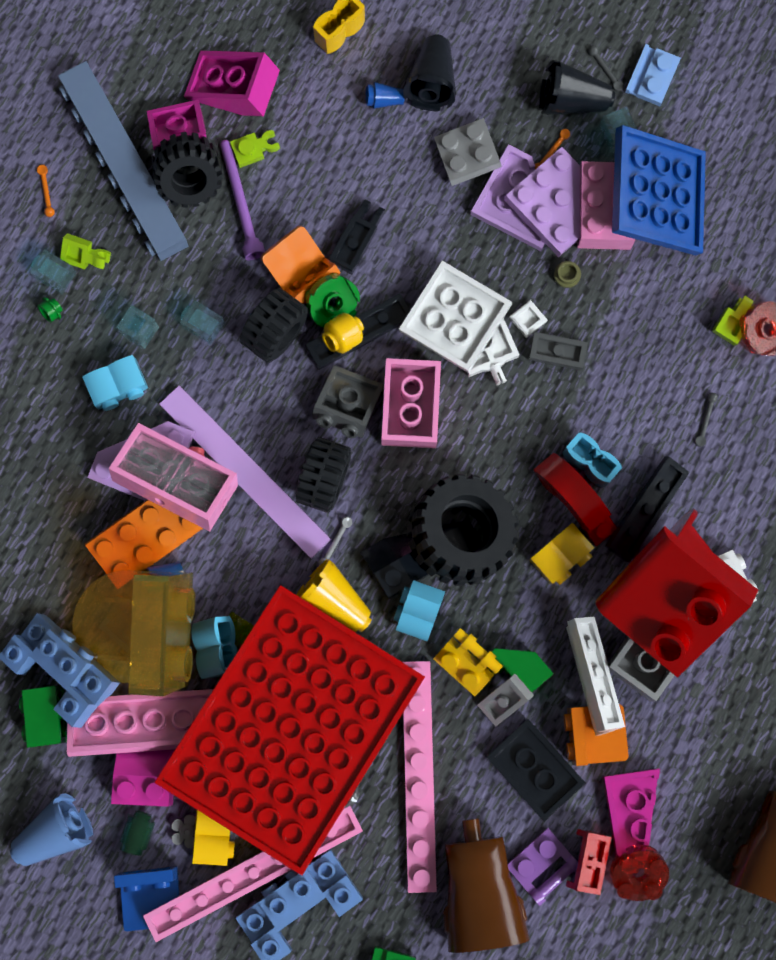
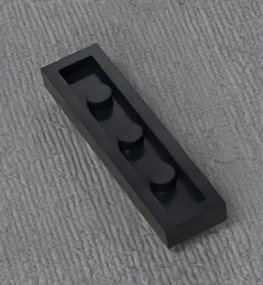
[306,293,410,370]
[605,456,690,562]

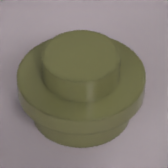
[554,261,581,288]

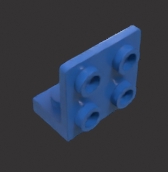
[114,866,180,931]

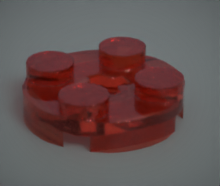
[739,301,776,356]
[610,845,669,901]

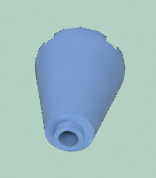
[10,793,93,866]

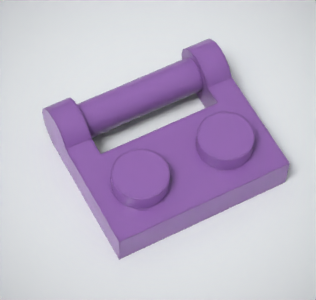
[507,827,578,906]

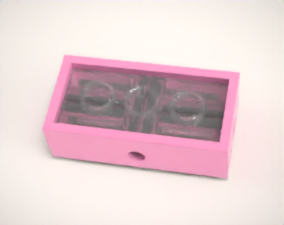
[109,423,238,532]

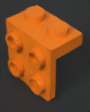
[261,225,341,304]
[564,704,629,766]

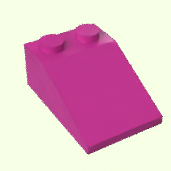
[184,51,280,117]
[111,749,175,807]

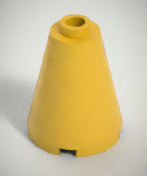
[296,559,372,632]

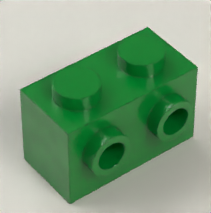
[19,686,67,748]

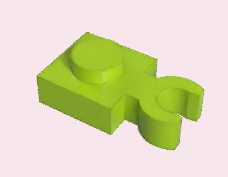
[230,130,280,168]

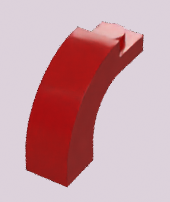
[533,453,616,546]

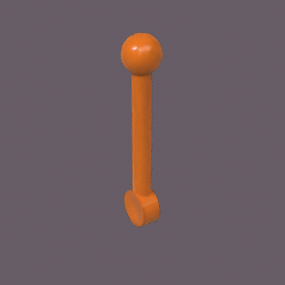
[535,129,570,169]
[37,165,55,217]

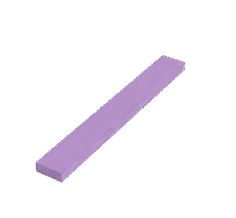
[160,386,331,559]

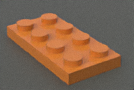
[85,499,203,589]

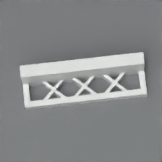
[566,617,625,736]

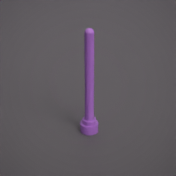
[220,140,265,261]

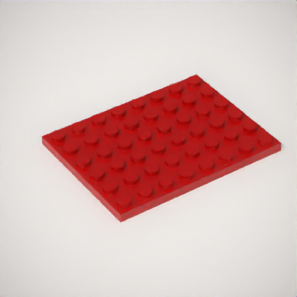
[154,585,425,875]

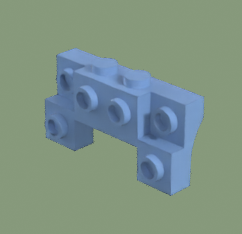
[0,613,120,728]
[236,849,363,960]

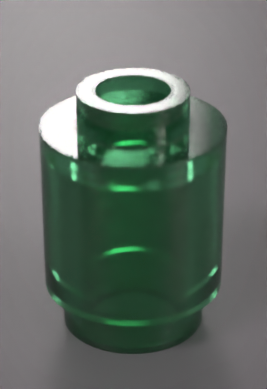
[119,810,155,856]

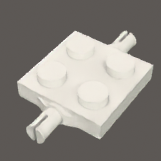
[467,318,519,386]

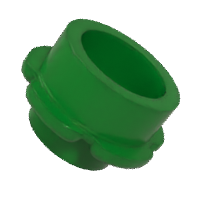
[37,297,63,323]

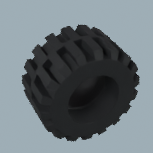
[152,132,223,208]
[240,288,308,363]
[295,437,351,513]

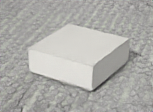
[509,300,548,338]

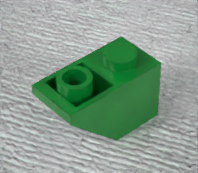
[491,648,554,692]

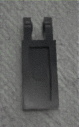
[329,199,385,275]

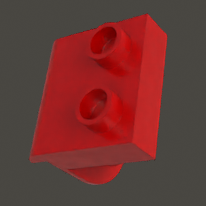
[596,508,758,678]

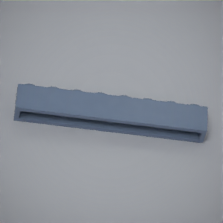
[58,61,189,261]

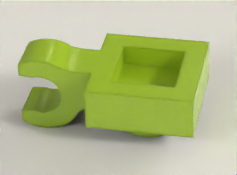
[60,233,111,270]
[712,296,754,345]

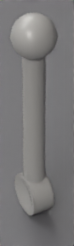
[318,517,352,565]

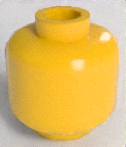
[322,313,364,354]

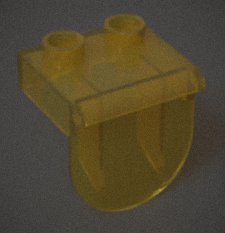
[73,570,195,696]

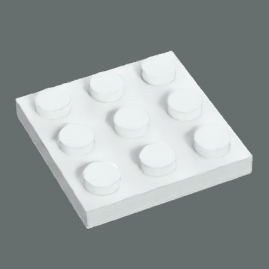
[399,261,512,373]

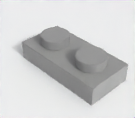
[477,674,534,727]

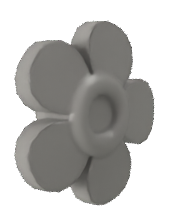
[171,814,196,848]

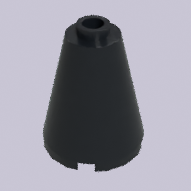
[403,34,456,112]
[539,60,615,115]

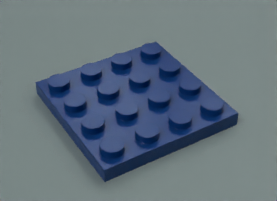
[612,125,706,256]

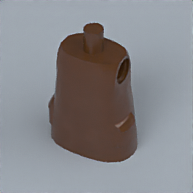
[727,791,776,903]
[443,818,530,953]

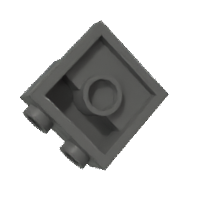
[312,365,384,438]

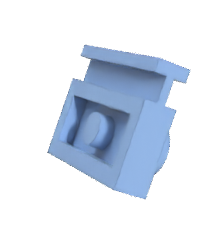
[625,44,681,106]

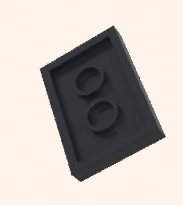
[486,719,586,822]

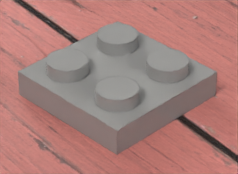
[434,118,502,186]

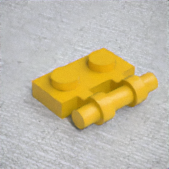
[433,628,503,696]

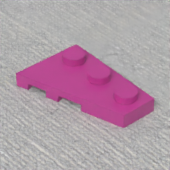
[603,768,660,864]

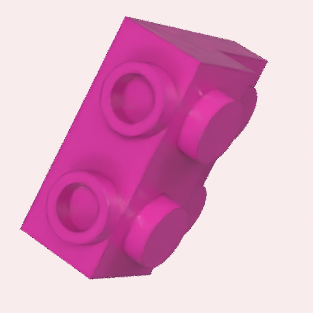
[147,100,207,150]

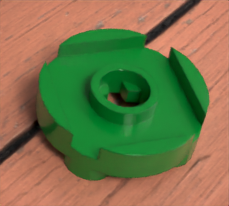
[305,273,360,328]

